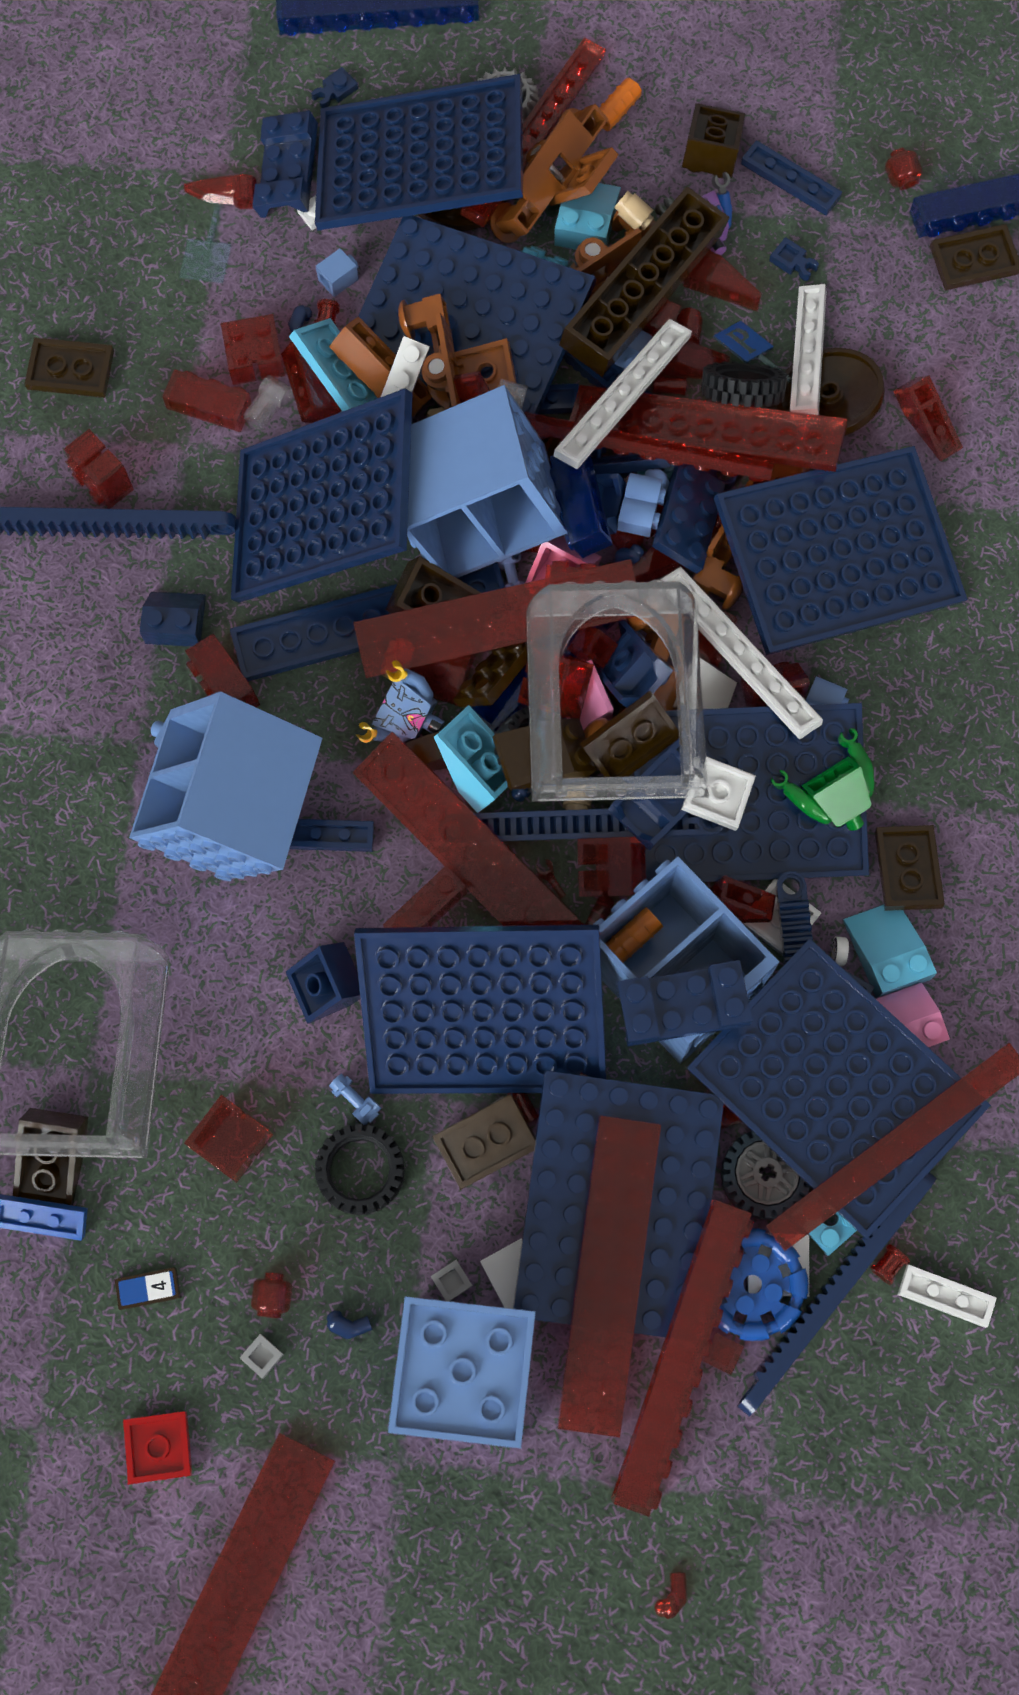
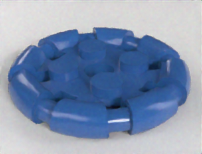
[699,1228,808,1341]

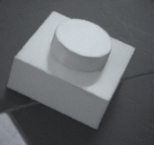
[431,1260,473,1302]
[240,1334,284,1379]

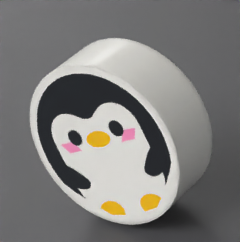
[831,936,849,966]

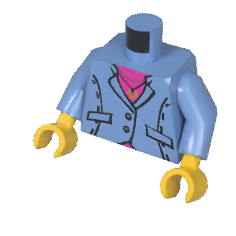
[356,660,445,743]

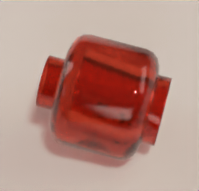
[885,148,923,190]
[251,1272,293,1318]

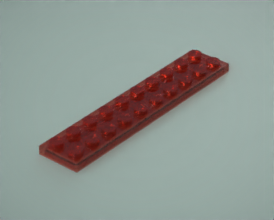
[567,385,847,472]
[353,559,643,678]
[353,732,585,926]
[557,1116,661,1437]
[151,1433,336,1695]

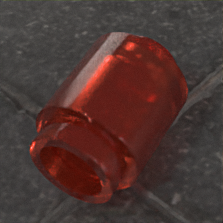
[676,308,703,350]

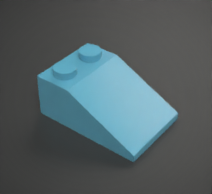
[554,183,621,250]
[434,705,508,813]
[843,905,937,998]

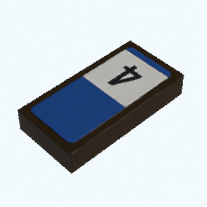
[115,1267,181,1310]

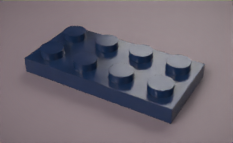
[652,457,725,574]

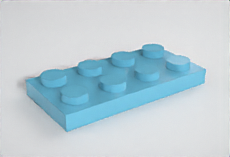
[289,318,378,412]

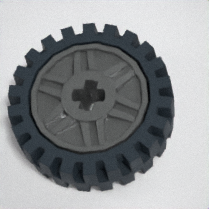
[721,1131,810,1220]

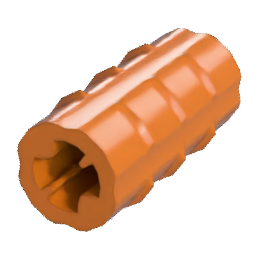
[599,78,642,131]
[605,907,664,963]

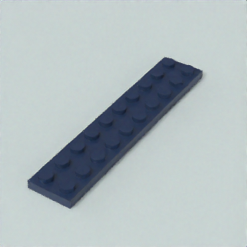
[230,562,511,682]

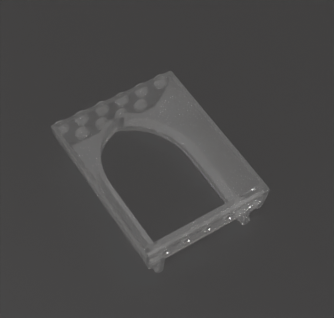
[526,580,709,802]
[0,929,170,1158]

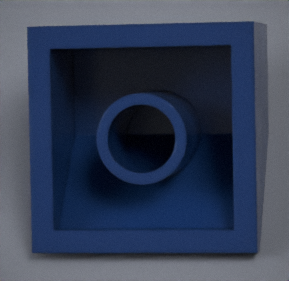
[140,592,206,647]
[286,942,360,1024]

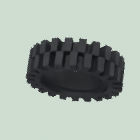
[701,361,787,407]

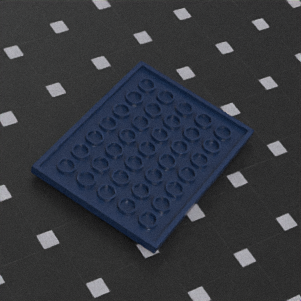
[315,74,523,231]
[359,215,597,426]
[231,388,413,602]
[714,446,968,656]
[634,703,869,884]
[354,925,607,1094]
[687,939,991,1239]
[513,1071,724,1341]

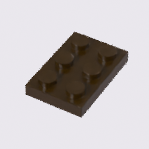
[929,224,1019,291]
[24,337,114,398]
[453,638,540,707]
[580,691,682,788]
[875,825,945,911]
[432,1093,536,1190]

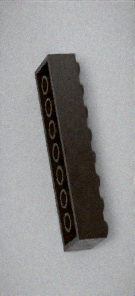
[559,186,730,377]

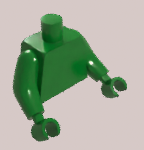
[771,728,874,831]

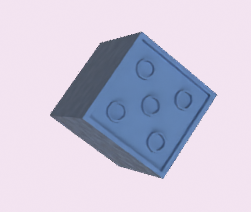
[407,385,568,578]
[129,692,322,881]
[593,857,779,1064]
[388,1297,535,1448]

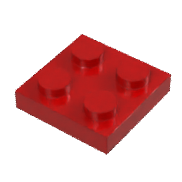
[123,1411,192,1485]

